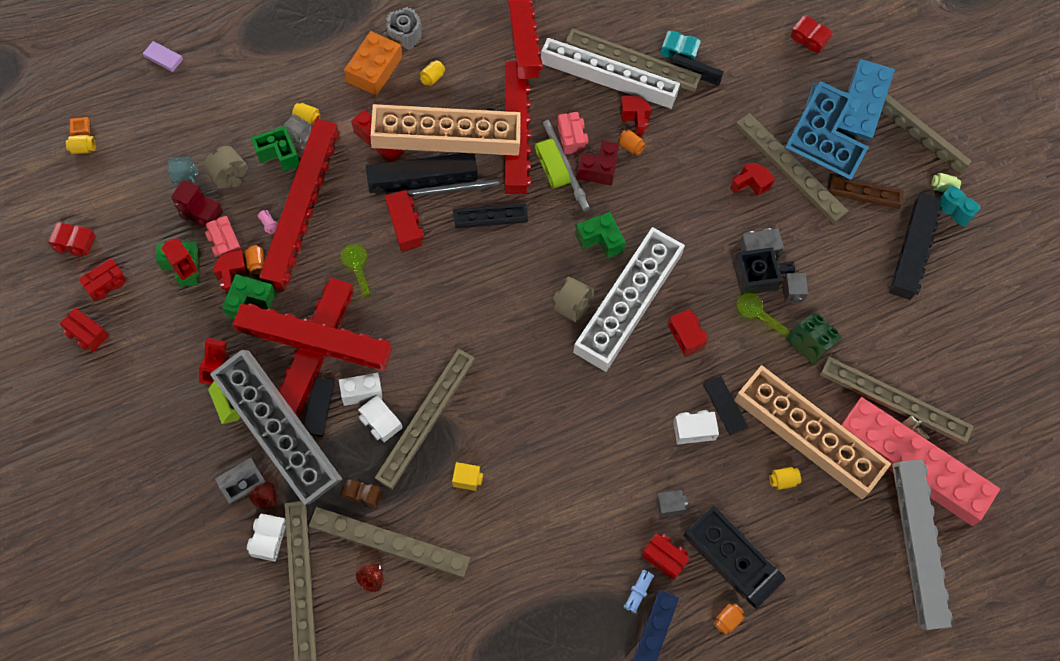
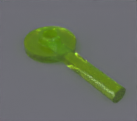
[341,244,371,298]
[736,293,790,337]

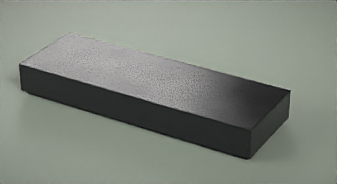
[671,54,724,86]
[703,376,748,436]
[304,377,335,437]

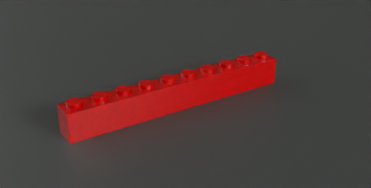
[259,119,340,290]

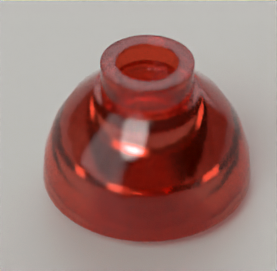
[248,481,277,509]
[356,564,384,592]

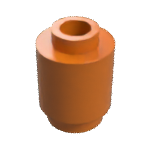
[619,130,646,155]
[245,245,265,275]
[713,604,744,635]

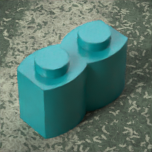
[660,31,701,60]
[940,186,981,227]

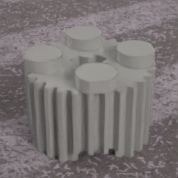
[386,7,422,49]

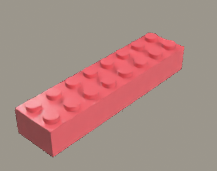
[841,397,1000,526]

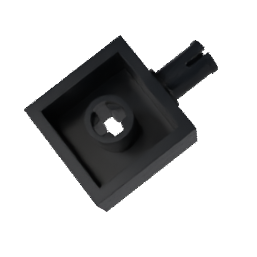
[733,247,795,296]

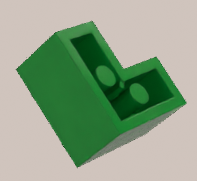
[251,126,300,172]
[575,212,626,258]
[156,242,200,287]
[222,274,276,319]

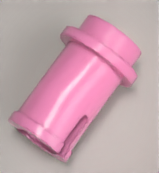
[258,210,278,234]

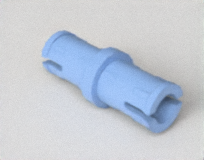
[624,570,654,614]

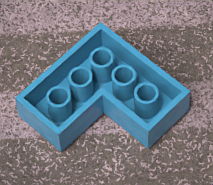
[805,59,895,141]
[785,81,869,180]

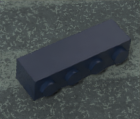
[632,590,679,661]

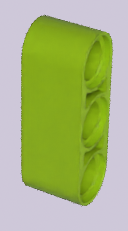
[535,138,571,189]

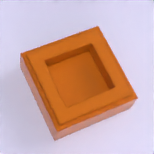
[70,117,90,136]

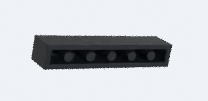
[366,153,478,194]
[889,192,943,300]

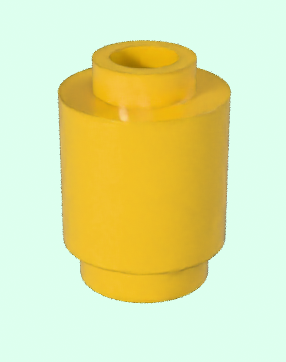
[420,60,445,86]
[292,103,321,126]
[66,135,96,154]
[769,467,801,490]

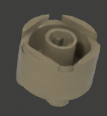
[203,146,249,189]
[553,277,594,322]

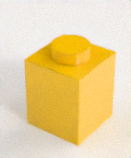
[452,462,483,491]

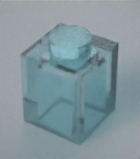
[168,157,198,184]

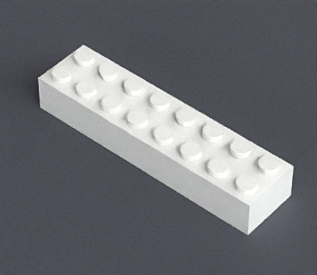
[573,227,685,372]

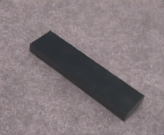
[453,203,528,229]

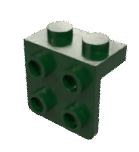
[786,312,842,365]

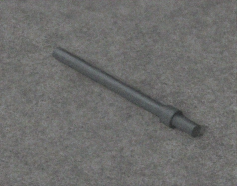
[389,178,499,197]

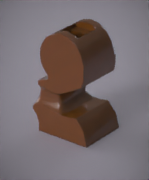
[340,479,383,510]

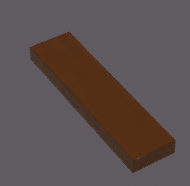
[829,176,904,209]

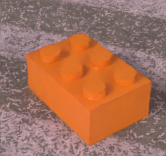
[344,31,403,96]

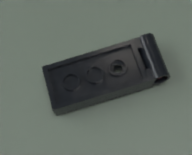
[683,505,786,609]

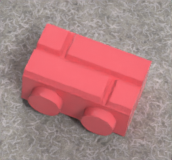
[557,112,588,154]
[205,216,241,257]

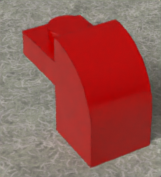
[620,96,651,136]
[730,163,775,196]
[214,250,248,294]
[199,338,229,385]

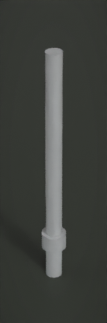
[543,120,590,211]

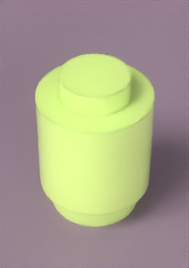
[931,173,961,193]

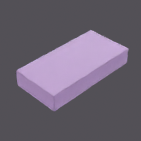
[143,41,183,72]

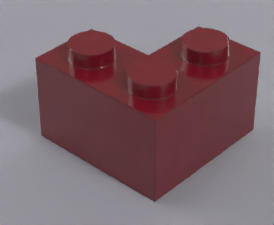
[577,141,619,185]
[171,179,223,228]

